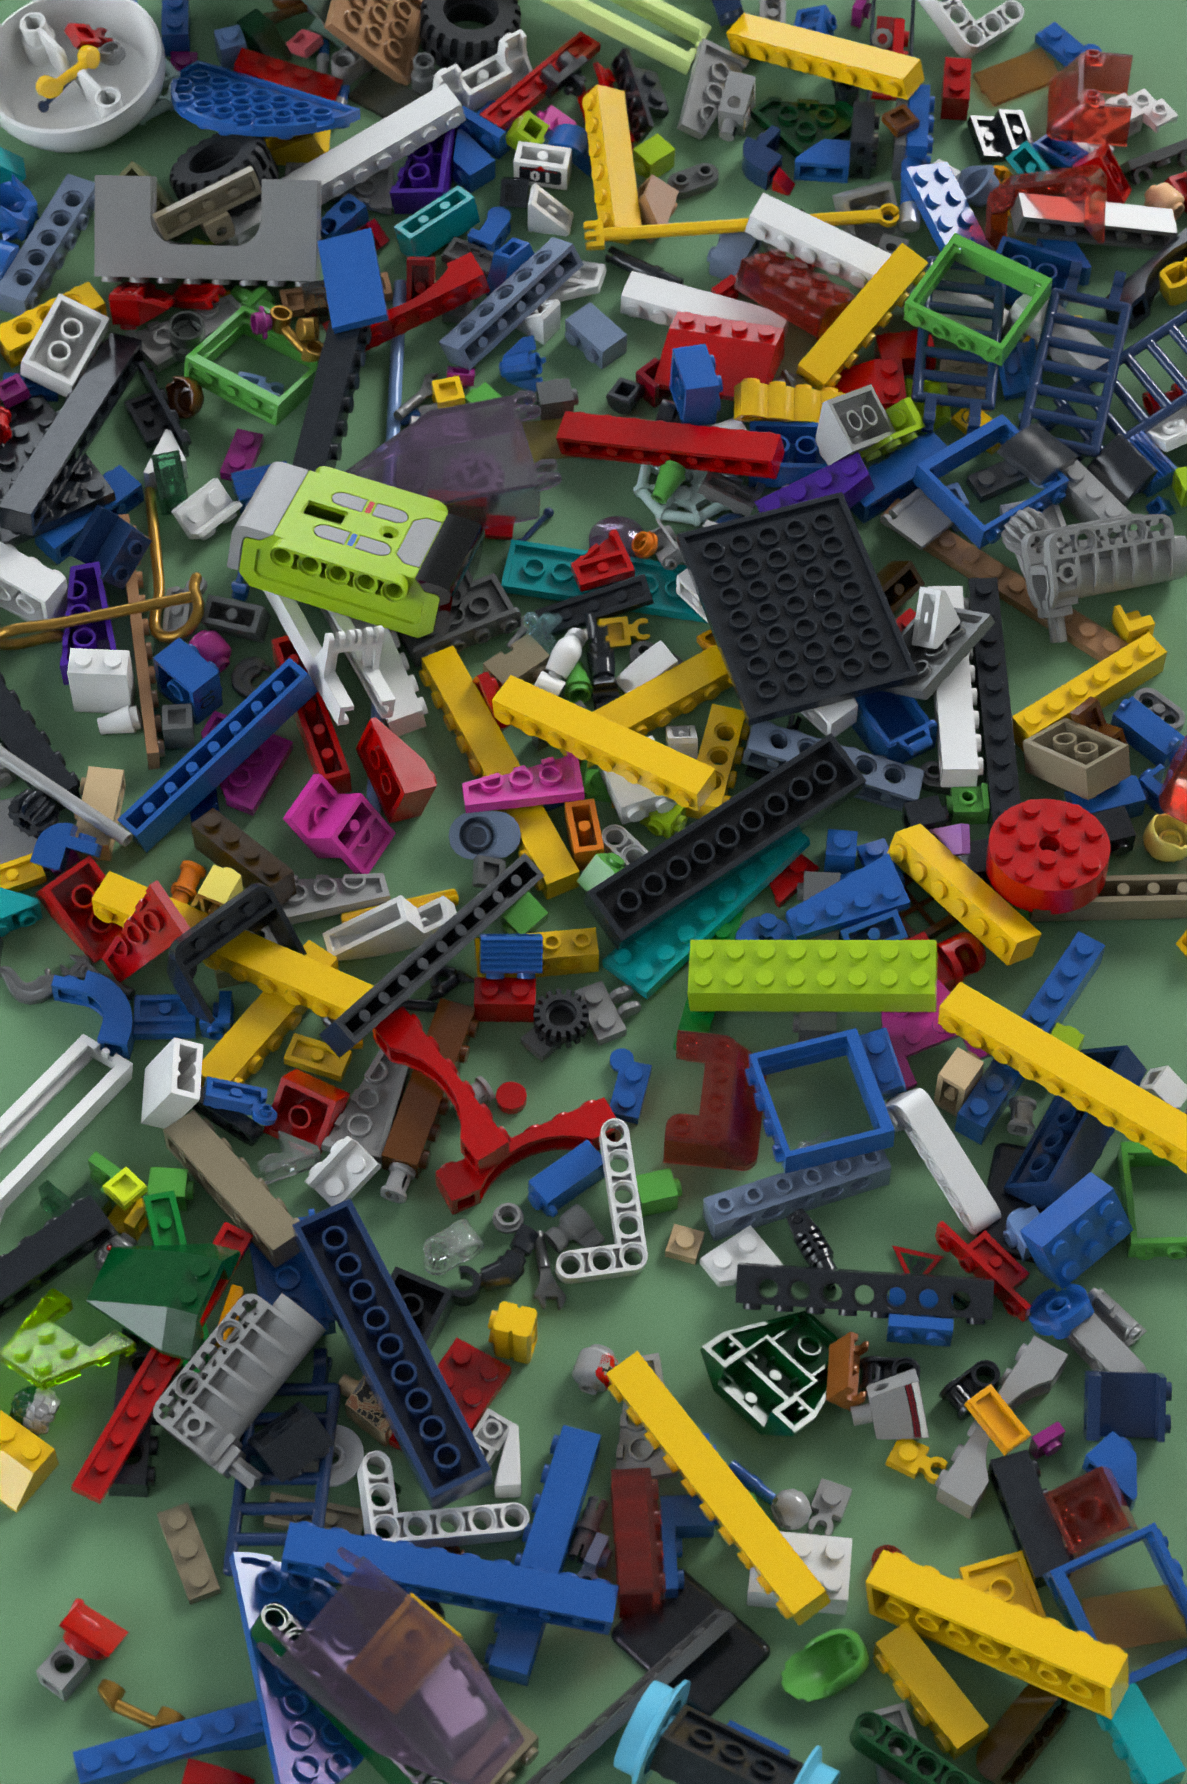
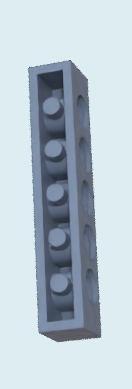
[0,174,95,316]
[439,237,584,370]
[741,721,925,812]
[703,1149,892,1241]

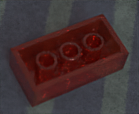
[734,249,856,338]
[610,1467,666,1619]

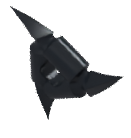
[426,965,474,1001]

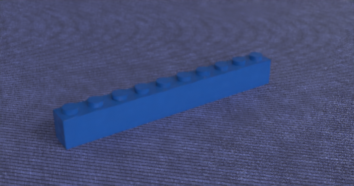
[281,1521,619,1635]

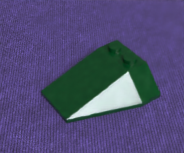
[86,1243,241,1361]
[700,1310,839,1436]

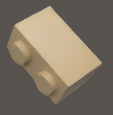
[934,1047,984,1117]

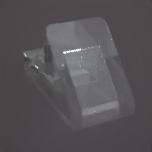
[257,1131,321,1185]

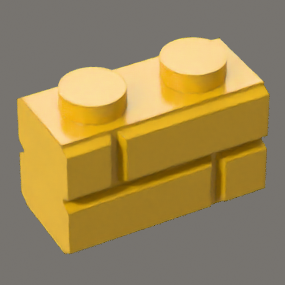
[488,1301,538,1364]

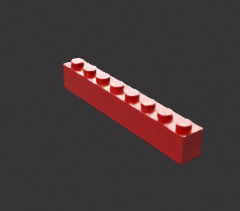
[556,411,785,479]

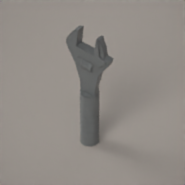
[394,373,438,421]
[60,954,135,1000]
[533,1230,566,1310]

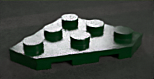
[750,97,853,157]

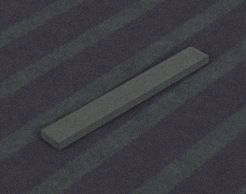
[525,1609,737,1784]

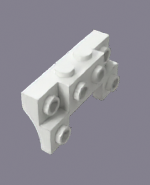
[432,29,533,111]
[1059,88,1178,153]

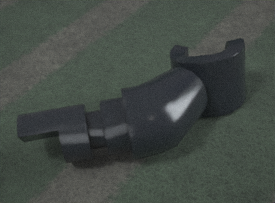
[584,612,619,710]
[453,1223,539,1307]

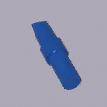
[728,1460,776,1505]

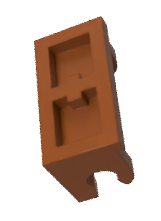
[826,1331,869,1411]

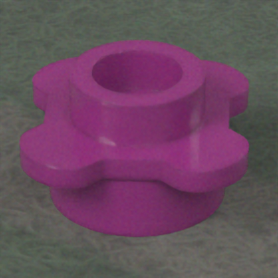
[250,306,272,340]

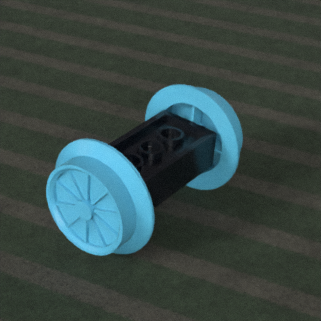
[613,1680,841,1784]

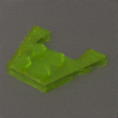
[0,1288,136,1391]

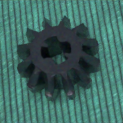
[8,789,60,839]

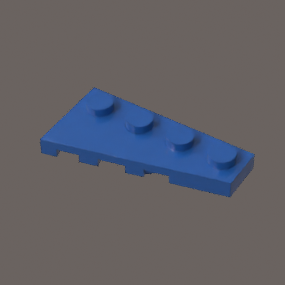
[785,853,910,940]

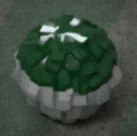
[10,1384,60,1436]

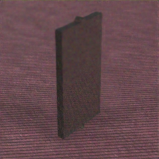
[348,68,423,119]

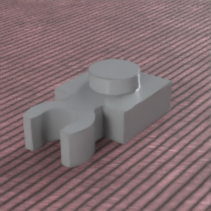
[808,1478,852,1536]

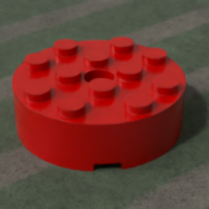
[986,799,1110,914]

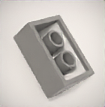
[815,385,896,465]

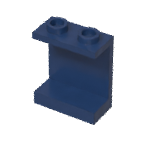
[68,504,152,590]
[1083,1371,1172,1443]

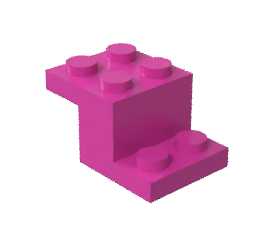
[283,774,396,874]

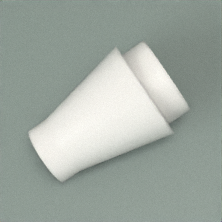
[97,704,143,735]

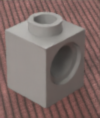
[36,1641,91,1702]

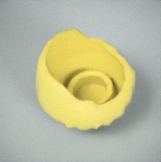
[1143,813,1187,863]

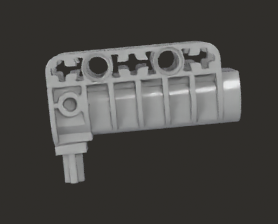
[1021,514,1187,643]
[153,1294,326,1490]

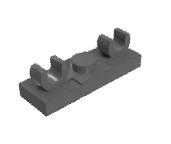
[1120,139,1187,186]

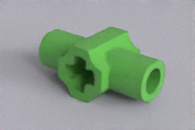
[231,284,277,317]

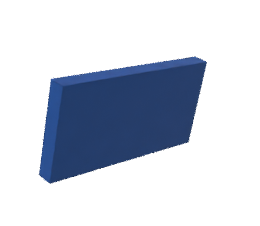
[317,228,389,334]

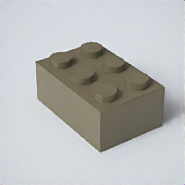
[1023,718,1131,800]

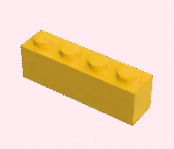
[873,1621,989,1760]

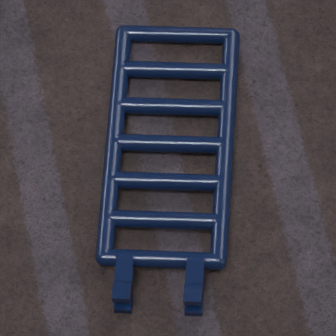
[911,256,1006,435]
[1018,261,1132,457]
[1037,309,1187,462]
[223,1348,341,1577]

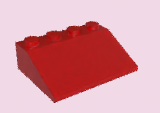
[654,311,785,401]

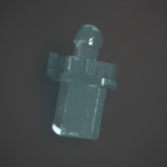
[524,612,562,655]

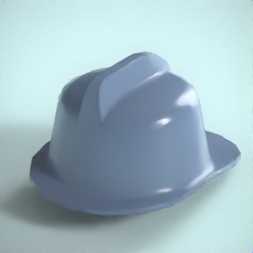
[957,165,1001,207]
[448,811,521,860]

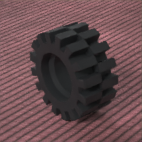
[533,989,589,1049]

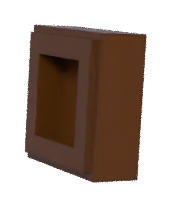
[881,104,920,138]

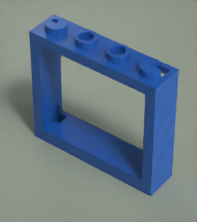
[913,414,1069,549]
[745,1028,895,1174]
[1043,1522,1187,1685]

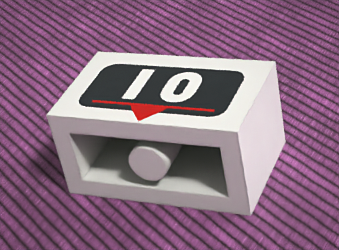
[514,141,572,190]

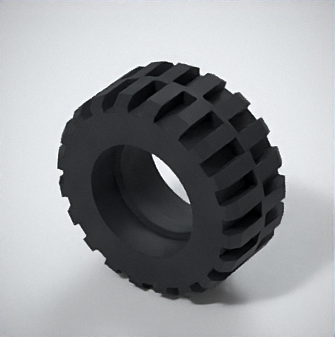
[419,0,521,72]
[169,133,279,217]

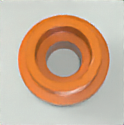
[631,531,658,559]

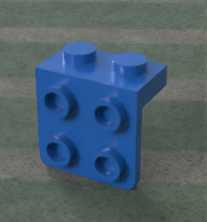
[458,100,512,159]
[886,1287,954,1347]

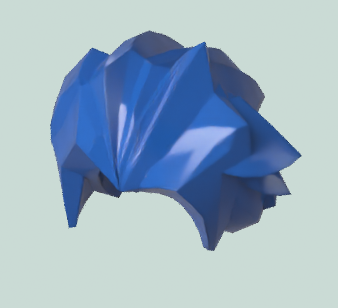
[0,175,40,241]

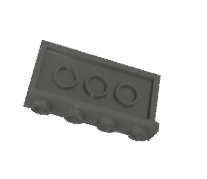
[396,573,521,667]
[882,607,995,700]

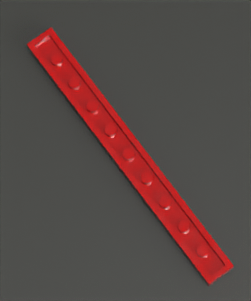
[71,1222,253,1505]

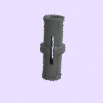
[567,1496,609,1564]

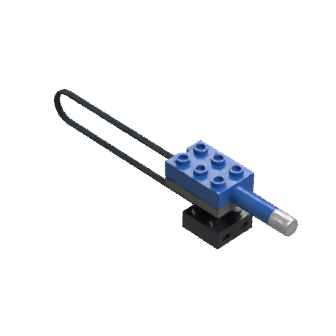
[848,0,935,233]

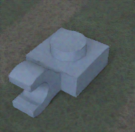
[576,1532,613,1580]

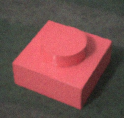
[285,29,324,59]

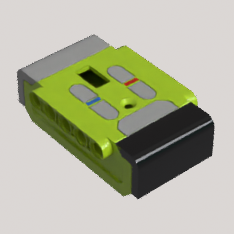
[227,461,485,638]

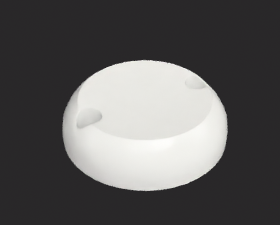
[0,0,166,153]

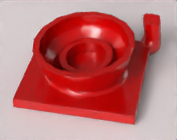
[59,1598,129,1660]

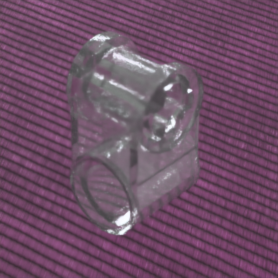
[423,1219,484,1275]

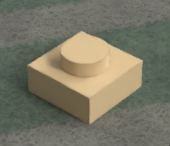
[665,1224,705,1265]

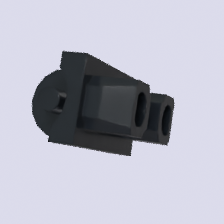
[539,51,588,99]

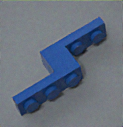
[659,1433,720,1598]

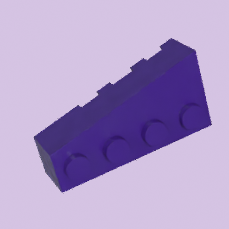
[389,127,458,214]
[754,451,875,513]
[60,561,117,685]

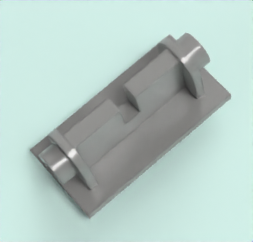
[649,518,687,570]
[1088,1287,1147,1348]

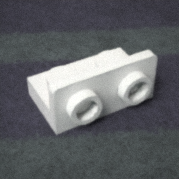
[171,478,242,540]
[305,1136,382,1206]

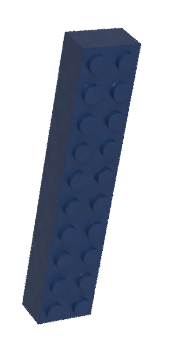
[292,1198,493,1510]

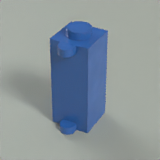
[1111,696,1186,769]
[1064,775,1148,818]
[527,1139,605,1218]

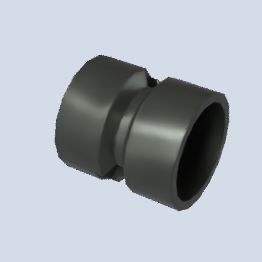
[169,311,206,363]

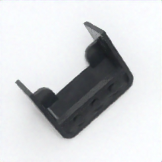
[167,883,307,1024]

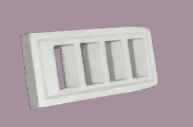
[494,1424,521,1498]

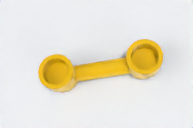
[36,45,100,99]

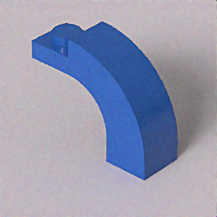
[51,970,135,1059]

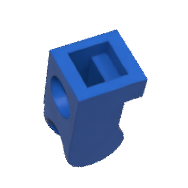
[321,192,369,239]
[467,206,511,253]

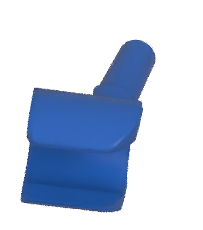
[231,570,250,601]

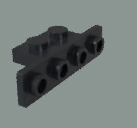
[611,47,670,143]
[124,361,192,458]

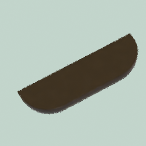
[976,1684,1071,1784]

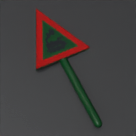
[892,1245,970,1308]

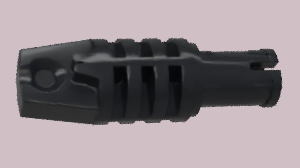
[786,1208,838,1291]

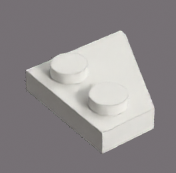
[545,261,606,302]
[700,1225,783,1287]

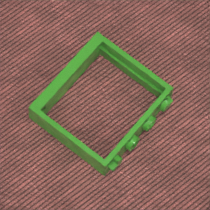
[904,233,1052,366]
[184,305,319,426]
[1117,1142,1187,1260]

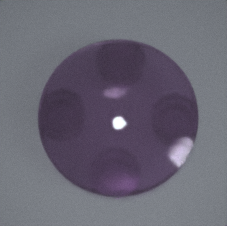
[589,516,644,558]

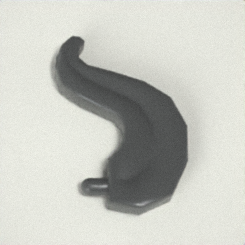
[231,656,271,699]
[0,966,55,1005]

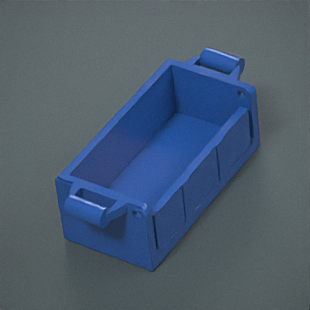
[851,691,938,764]

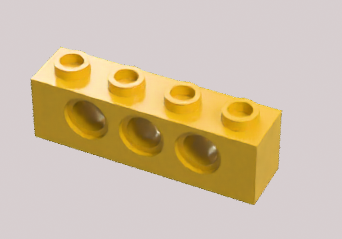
[0,281,107,368]
[686,704,751,819]
[474,927,599,977]

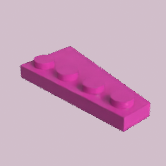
[462,752,585,813]

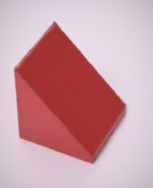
[772,168,796,196]

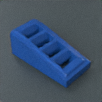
[1032,131,1089,170]

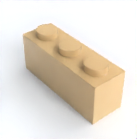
[74,766,126,861]

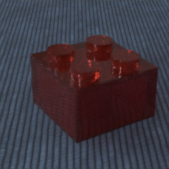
[1044,1466,1138,1557]

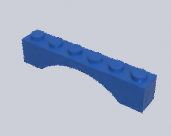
[72,1699,267,1784]

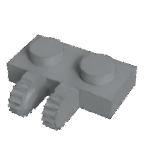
[574,980,641,1046]

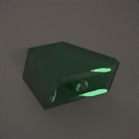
[236,8,293,62]
[151,450,188,516]

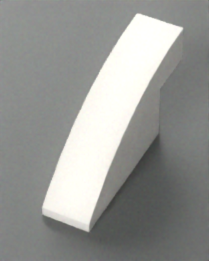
[323,895,457,961]

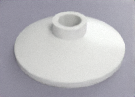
[303,1425,364,1487]

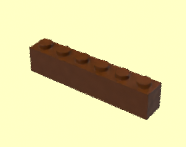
[381,998,480,1179]

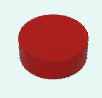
[496,1082,527,1114]

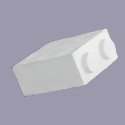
[67,648,136,713]
[598,735,677,825]
[141,1037,203,1129]

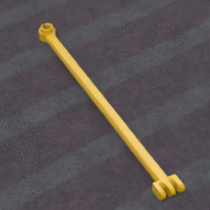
[583,203,900,251]

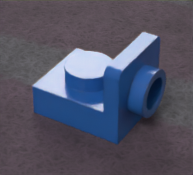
[1138,764,1174,814]
[199,991,235,1040]

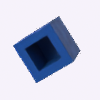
[824,829,858,874]

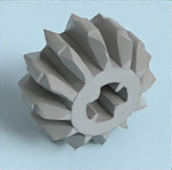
[1001,506,1050,557]

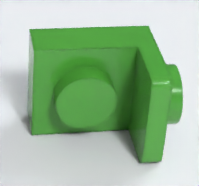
[580,760,612,803]
[88,1151,121,1207]

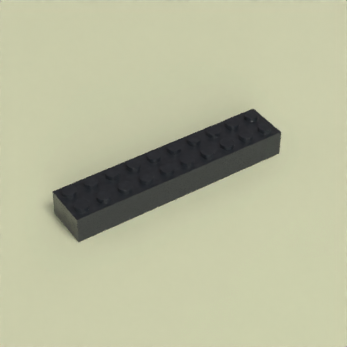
[583,733,866,950]

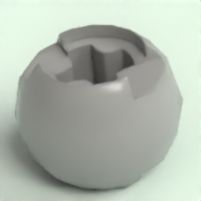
[771,1489,812,1530]

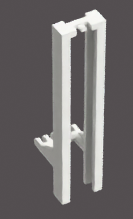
[263,590,396,726]
[0,1034,133,1223]

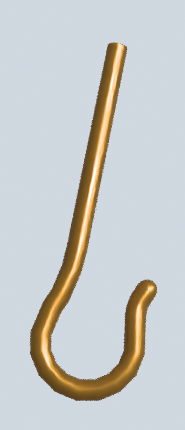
[144,487,205,643]
[0,591,193,650]

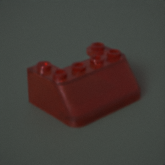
[663,1030,767,1171]

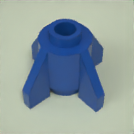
[499,335,546,393]

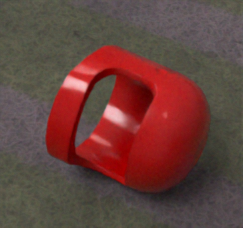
[937,932,987,987]

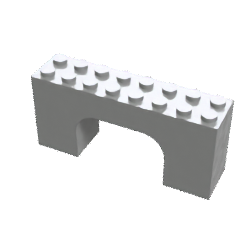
[94,175,321,287]

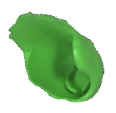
[780,1628,869,1703]

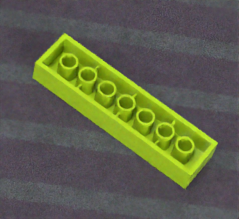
[687,940,938,1012]

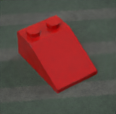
[834,358,907,410]
[356,717,437,823]
[35,855,123,963]

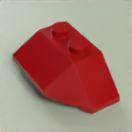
[109,282,175,330]

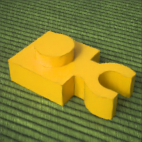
[597,616,650,648]
[885,1439,948,1484]

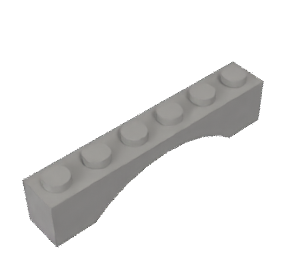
[935,1336,1068,1520]

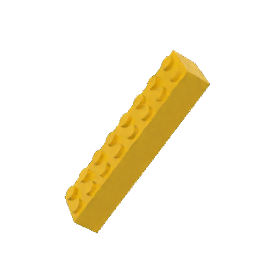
[865,1549,1129,1719]

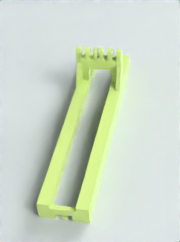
[517,0,712,75]

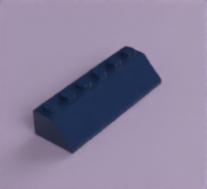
[1003,1045,1147,1210]

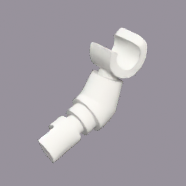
[534,628,588,696]

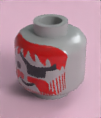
[572,1344,618,1395]

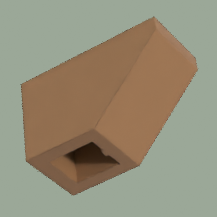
[637,175,679,244]

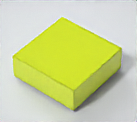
[102,1167,148,1211]

